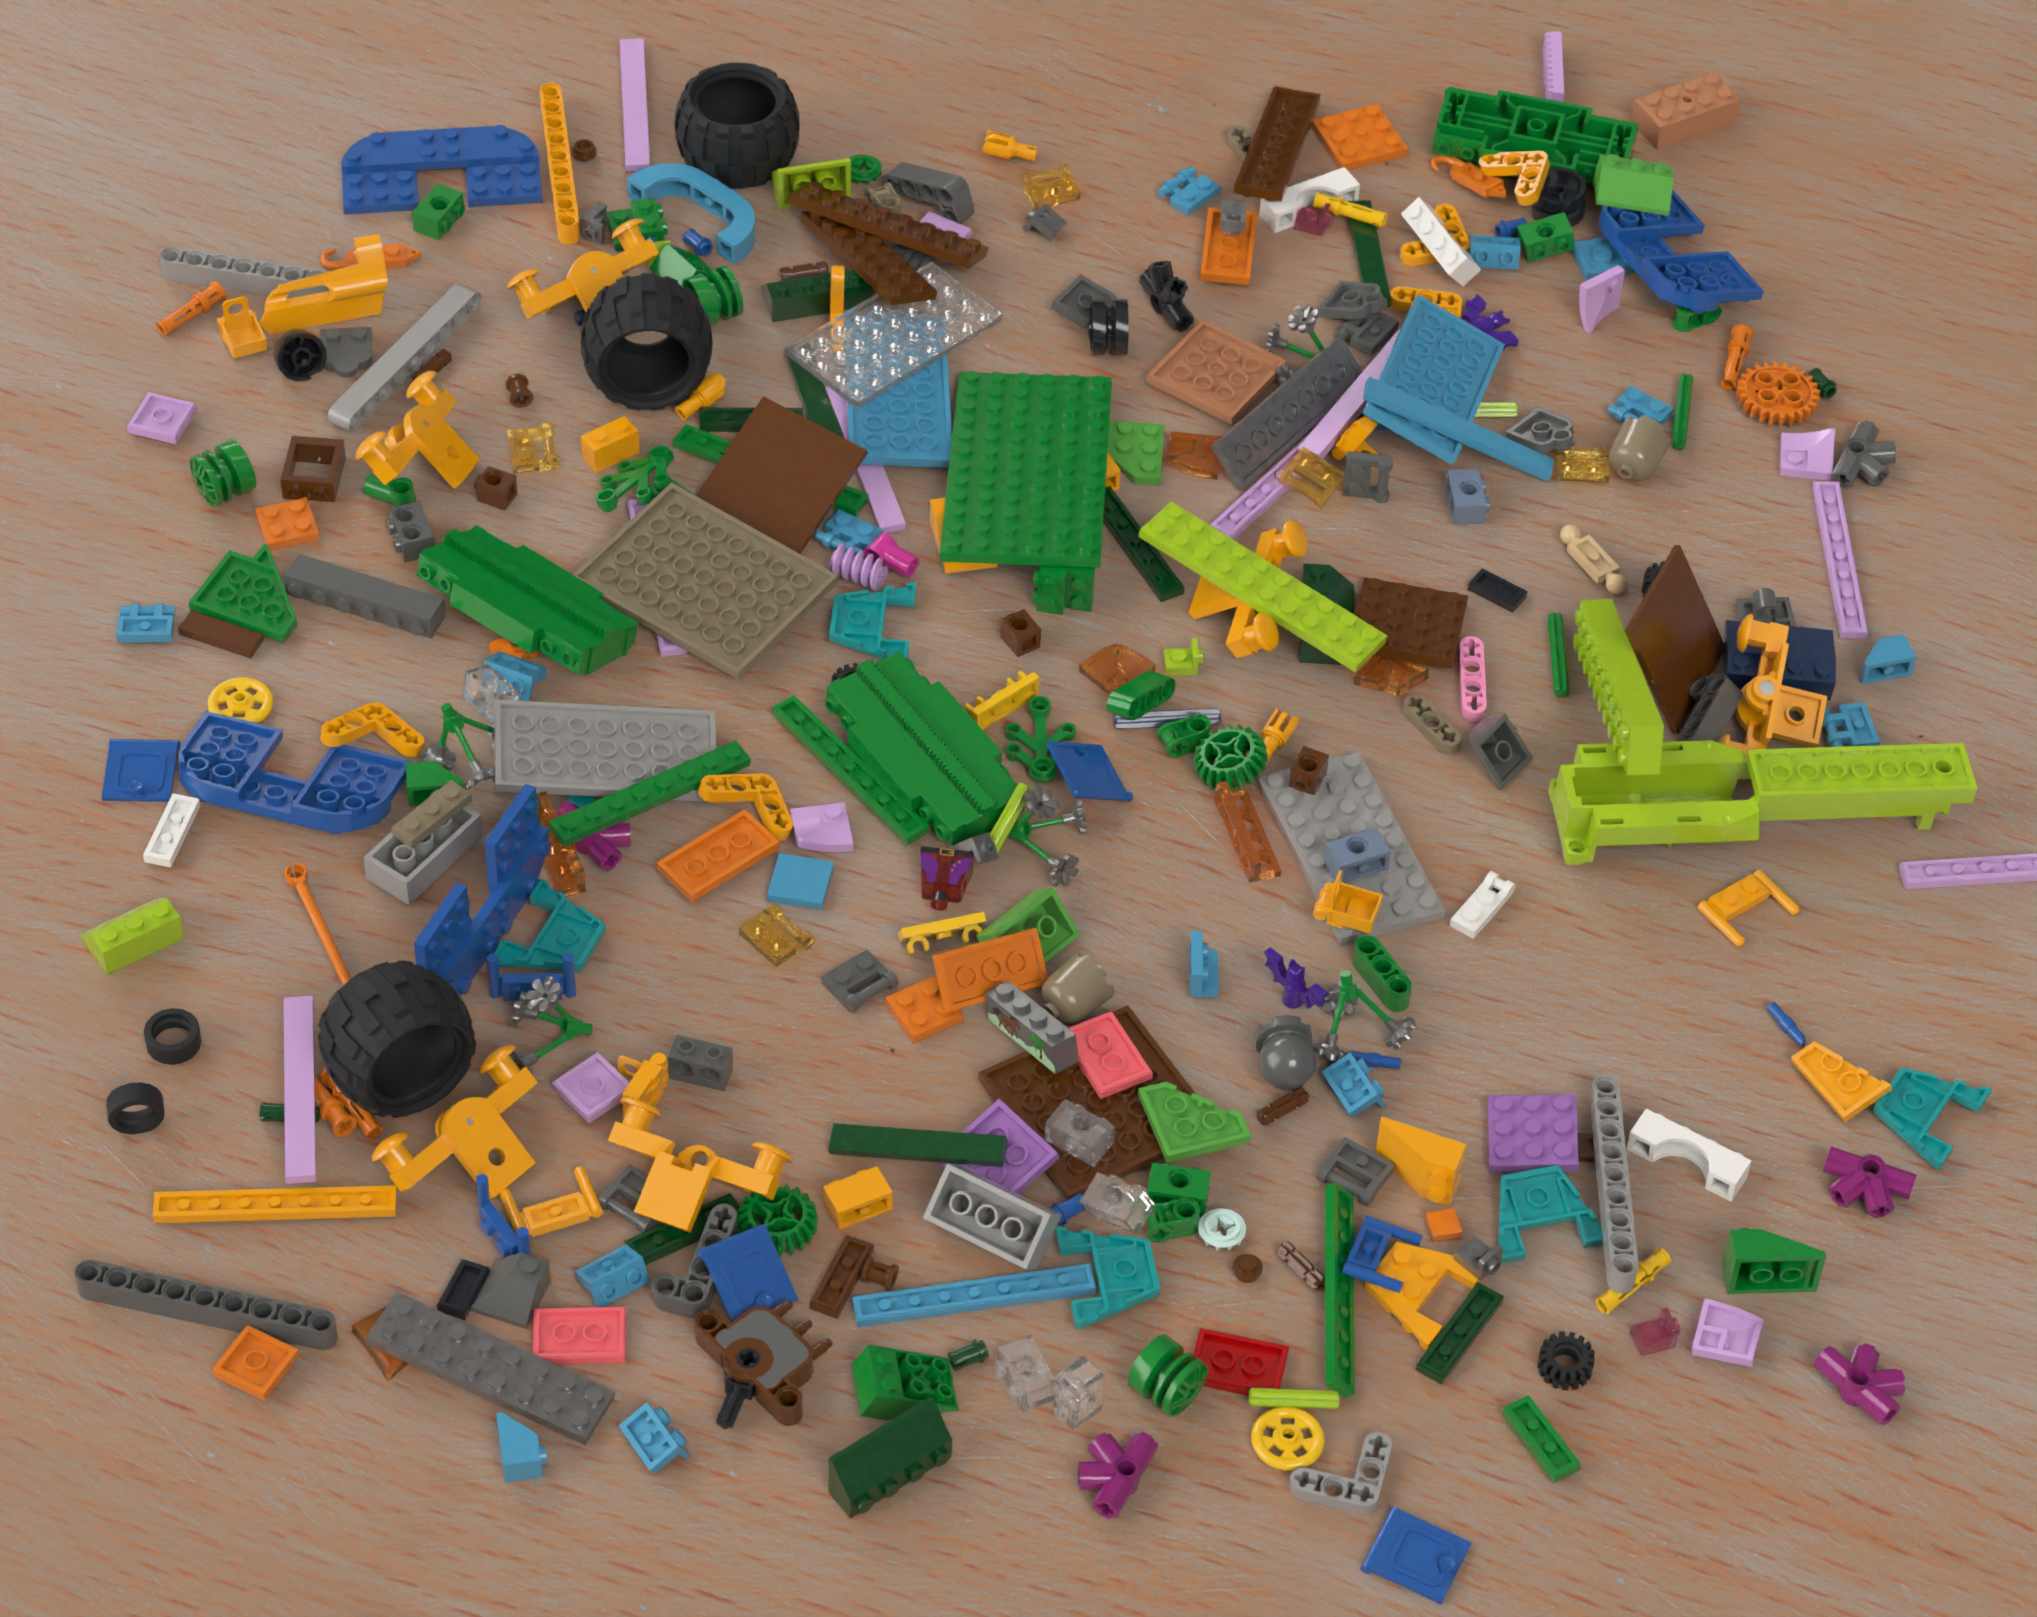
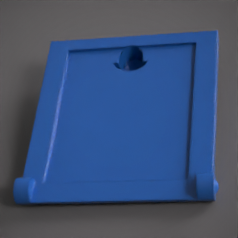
[102,739,181,802]
[1046,741,1133,802]
[698,1224,798,1322]
[1361,1507,1471,1604]

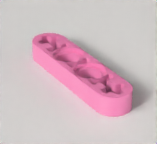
[1458,636,1487,722]

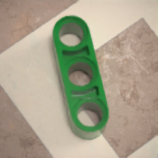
[1106,670,1176,721]
[1353,935,1412,1012]

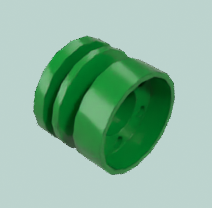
[682,265,744,325]
[189,439,257,507]
[1127,1334,1209,1417]

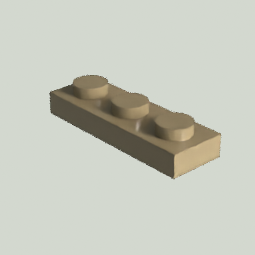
[391,780,472,849]

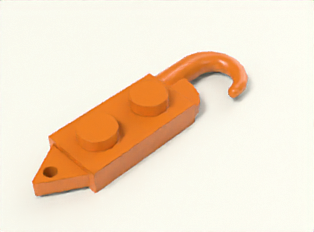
[1430,155,1507,198]
[320,243,421,271]

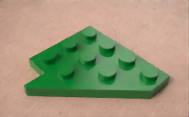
[189,544,297,643]

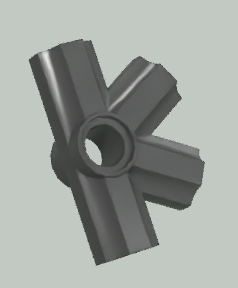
[1831,420,1896,488]

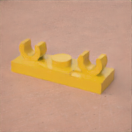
[965,671,1040,730]
[898,912,986,955]

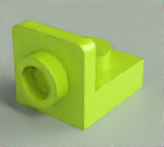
[1163,638,1203,676]

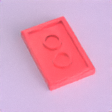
[1068,1011,1153,1099]
[533,1306,626,1365]

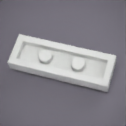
[143,793,200,868]

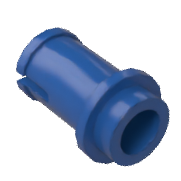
[1495,218,1527,237]
[683,229,713,256]
[1050,1193,1088,1226]

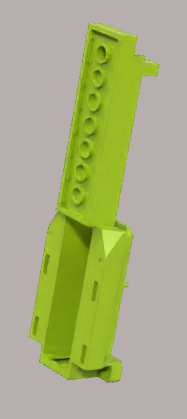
[1548,740,1978,865]

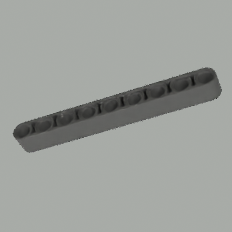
[74,1260,338,1350]

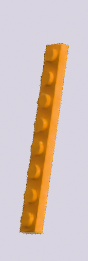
[152,1185,397,1223]

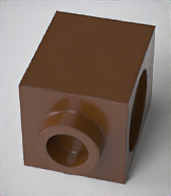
[474,466,518,511]
[1001,609,1041,657]
[1289,746,1329,795]

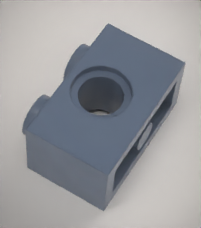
[1445,468,1490,525]
[1324,828,1391,883]

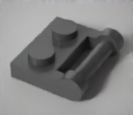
[1342,451,1393,503]
[822,950,899,1012]
[1317,1137,1395,1206]
[598,1164,656,1233]

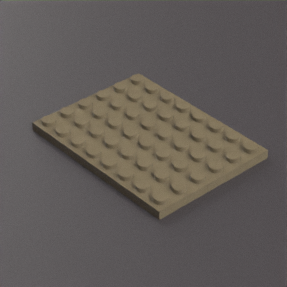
[573,482,838,680]

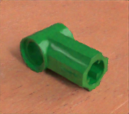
[363,473,417,507]

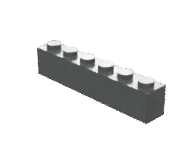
[284,554,446,639]

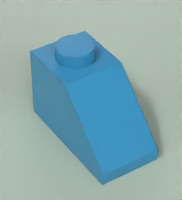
[1860,634,1916,684]
[496,1412,547,1483]

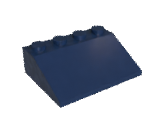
[1723,620,1836,701]

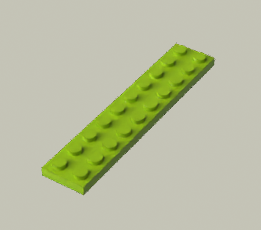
[1139,501,1388,673]

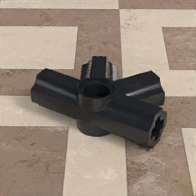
[1139,260,1194,332]

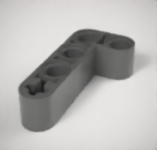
[882,162,975,224]
[1676,674,1743,742]
[651,1204,738,1319]

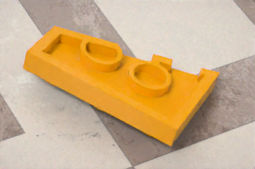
[1791,1041,1892,1122]

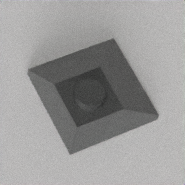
[1468,713,1533,790]
[470,1252,551,1329]

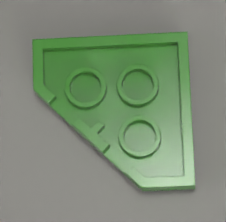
[1108,421,1164,486]
[1138,1082,1251,1163]

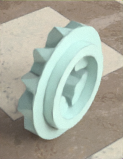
[1198,1208,1246,1251]

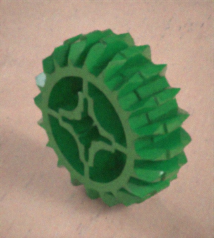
[1193,724,1268,793]
[737,1183,818,1258]

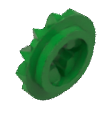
[850,154,882,184]

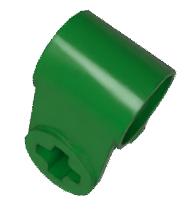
[1672,305,1722,332]
[1157,714,1211,758]
[1141,1198,1200,1243]

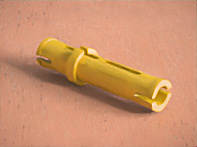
[1313,192,1387,228]
[1595,1248,1671,1315]

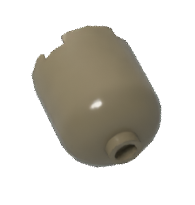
[1609,416,1671,481]
[1041,952,1115,1024]

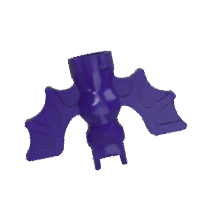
[1462,294,1519,350]
[1264,947,1329,1009]

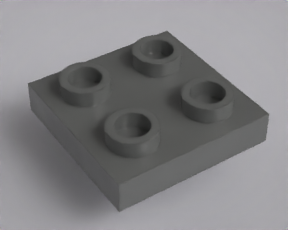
[1735,588,1796,627]

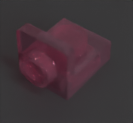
[1294,203,1334,237]
[1629,1308,1680,1357]

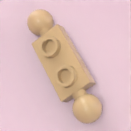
[1560,524,1627,595]

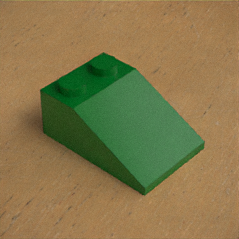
[1722,1228,1826,1294]

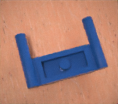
[486,953,576,1001]
[476,1174,531,1257]
[1342,1215,1423,1293]

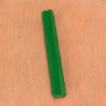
[1672,373,1693,450]
[1548,612,1569,697]

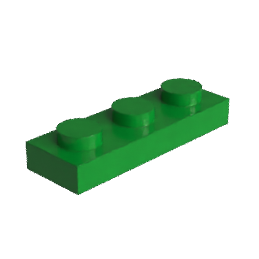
[1502,1395,1581,1483]

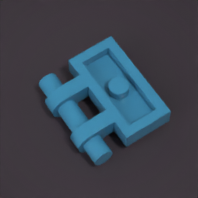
[1157,166,1221,216]
[1607,386,1674,425]
[815,510,883,556]
[116,603,176,643]
[1822,702,1880,747]

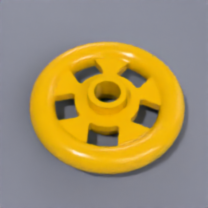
[207,677,274,723]
[1251,1407,1325,1471]

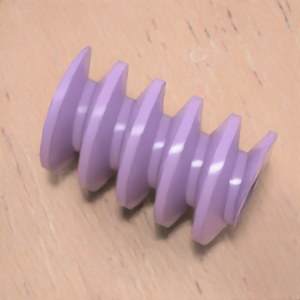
[829,543,888,591]

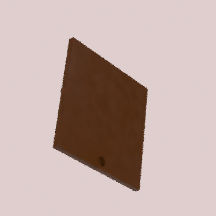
[696,396,868,554]
[1625,545,1724,733]

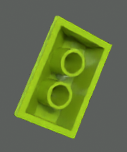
[772,158,851,210]
[80,898,184,974]

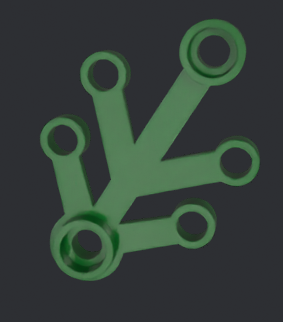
[595,445,674,512]
[1005,696,1076,783]

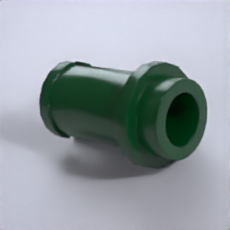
[1807,368,1837,399]
[948,1339,989,1371]

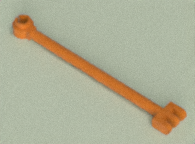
[284,863,352,985]

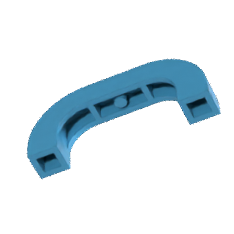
[627,163,755,265]

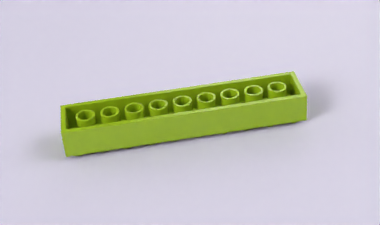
[1573,599,1664,776]

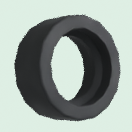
[144,1008,202,1065]
[106,1082,165,1134]

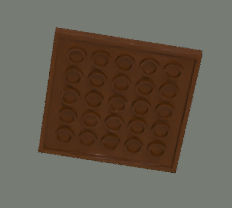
[978,1005,1196,1200]

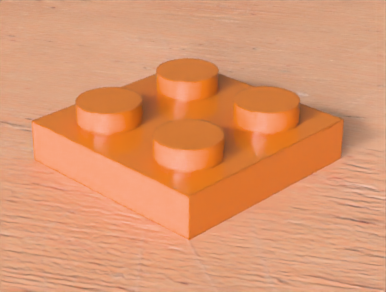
[255,497,320,551]
[885,976,964,1044]
[212,1325,299,1401]

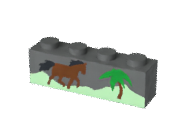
[985,981,1079,1074]

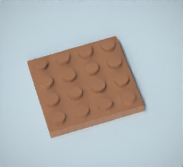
[1146,319,1287,425]

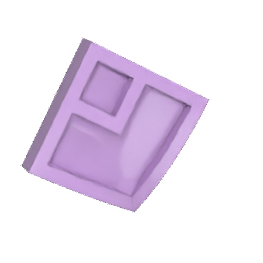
[1579,265,1625,334]
[1780,428,1835,481]
[790,802,854,852]
[1692,1298,1764,1367]

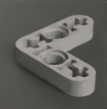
[1289,1432,1392,1514]

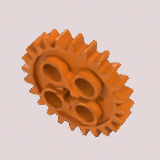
[1736,361,1820,427]

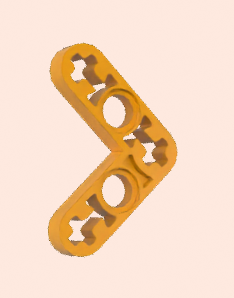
[1479,151,1550,206]
[1400,204,1470,266]
[830,265,844,361]
[1390,286,1462,318]
[320,702,425,757]
[698,773,793,841]

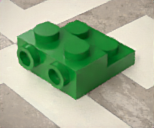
[607,198,668,252]
[1032,565,1095,615]

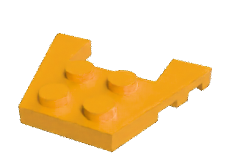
[1365,1242,1480,1351]

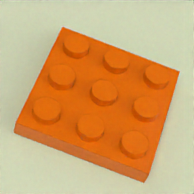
[1311,104,1408,170]

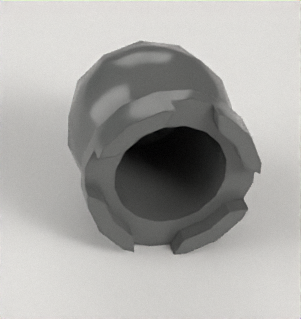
[1254,1015,1316,1091]

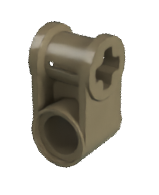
[865,182,901,215]

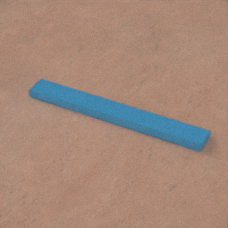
[1363,376,1554,482]
[852,1263,1096,1327]

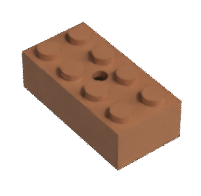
[1630,72,1741,150]

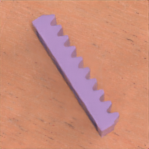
[1542,31,1564,102]

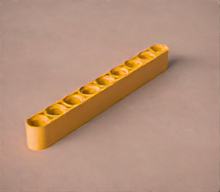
[539,83,580,245]

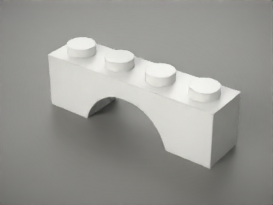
[1259,167,1360,233]
[1401,197,1481,287]
[1626,1109,1752,1202]

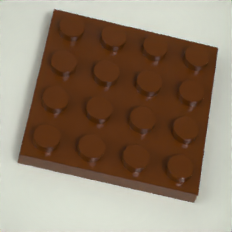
[1354,577,1469,669]

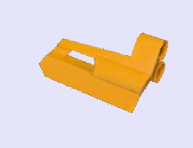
[259,233,387,335]

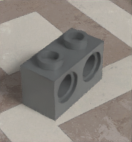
[386,501,435,562]
[668,1035,733,1091]

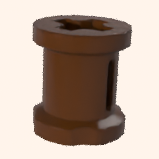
[505,373,533,408]
[861,1256,899,1291]

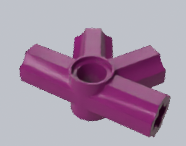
[554,801,631,871]
[1823,1147,1917,1218]
[1813,1343,1905,1426]
[1078,1432,1158,1519]

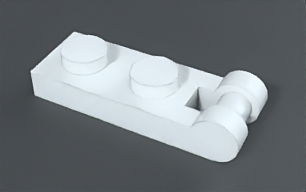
[1450,871,1516,939]

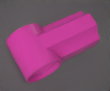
[864,533,919,578]

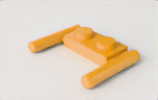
[1697,869,1800,947]
[499,1166,603,1237]

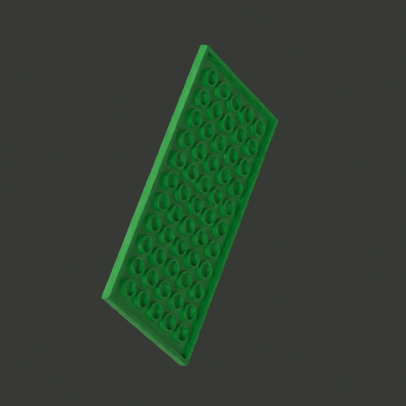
[940,371,1112,568]

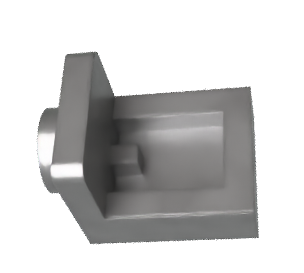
[1220,199,1246,235]

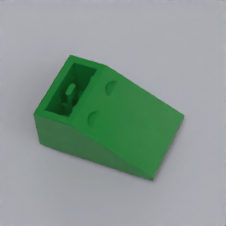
[851,1344,958,1420]

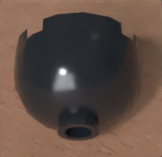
[274,328,327,382]

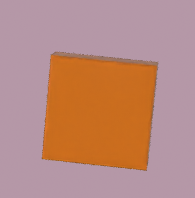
[1425,1208,1462,1242]

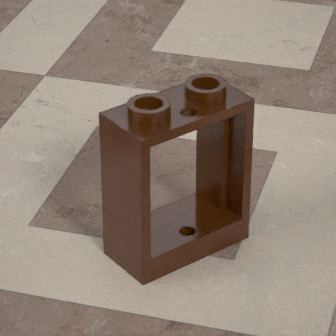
[281,436,346,502]

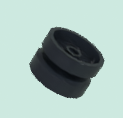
[1532,168,1586,227]
[1088,299,1129,355]

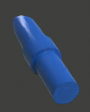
[1767,1002,1806,1048]
[1351,1051,1401,1070]

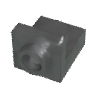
[581,201,608,245]
[1023,203,1067,241]
[949,832,999,865]
[1454,1236,1503,1281]

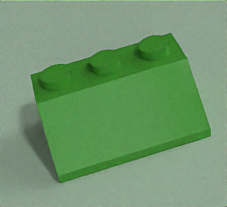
[1593,154,1674,216]
[976,887,1080,963]

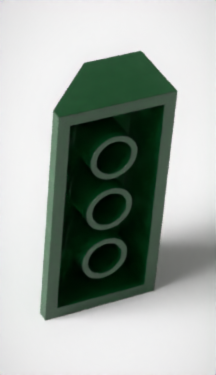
[761,269,870,322]
[1300,563,1354,665]
[828,1397,952,1518]

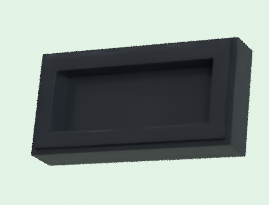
[1468,568,1527,613]
[437,1259,490,1320]

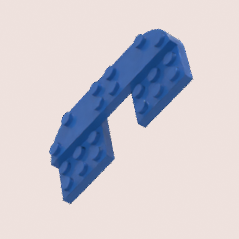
[341,125,543,215]
[1598,189,1764,313]
[178,711,412,834]
[414,784,552,996]

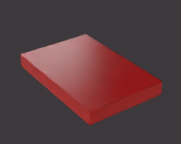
[1194,1328,1290,1396]

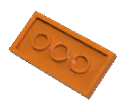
[1200,207,1258,286]
[656,809,780,903]
[932,928,1048,1011]

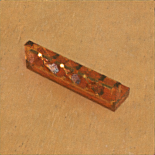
[1215,781,1281,883]
[537,791,586,898]

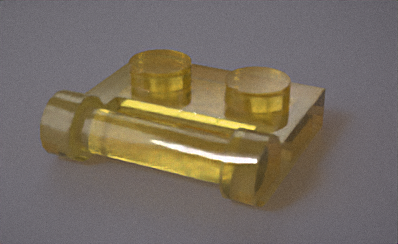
[1020,164,1081,209]
[507,423,560,474]
[1278,446,1345,509]
[1555,446,1610,483]
[739,904,815,967]

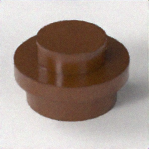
[572,139,597,162]
[1232,1254,1263,1283]

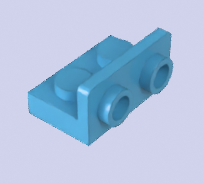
[1469,235,1521,270]
[481,651,547,701]
[1189,931,1219,998]
[1321,1052,1386,1119]
[574,1244,650,1307]
[619,1402,690,1474]

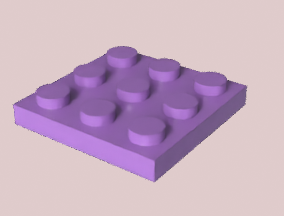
[1488,1094,1579,1173]
[937,1099,1060,1194]

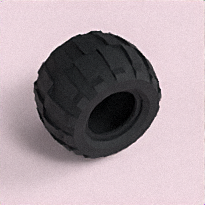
[675,62,800,189]
[580,273,713,411]
[318,960,476,1118]

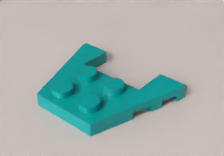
[829,582,917,658]
[494,879,606,972]
[1873,1067,1992,1171]
[1498,1165,1603,1263]
[1055,1227,1160,1330]

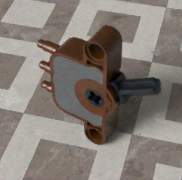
[695,1300,833,1430]

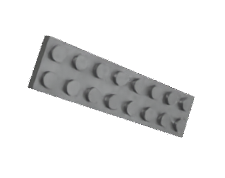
[1210,337,1363,489]
[366,1292,615,1445]

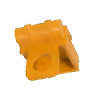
[216,296,268,359]
[1332,415,1379,470]
[1313,870,1383,934]
[617,1052,669,1119]

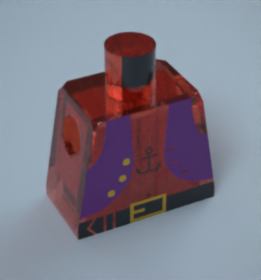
[920,846,974,911]

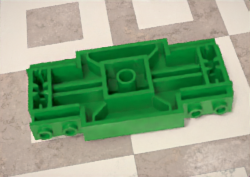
[1431,87,1639,185]
[417,525,638,675]
[825,650,1024,847]

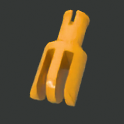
[982,130,1038,162]
[675,373,725,421]
[1261,708,1300,765]

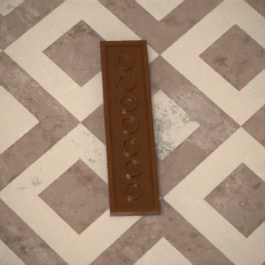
[1233,86,1321,202]
[788,182,989,269]
[800,211,937,306]

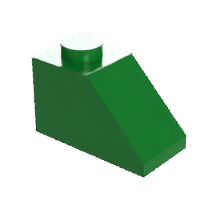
[406,761,464,806]

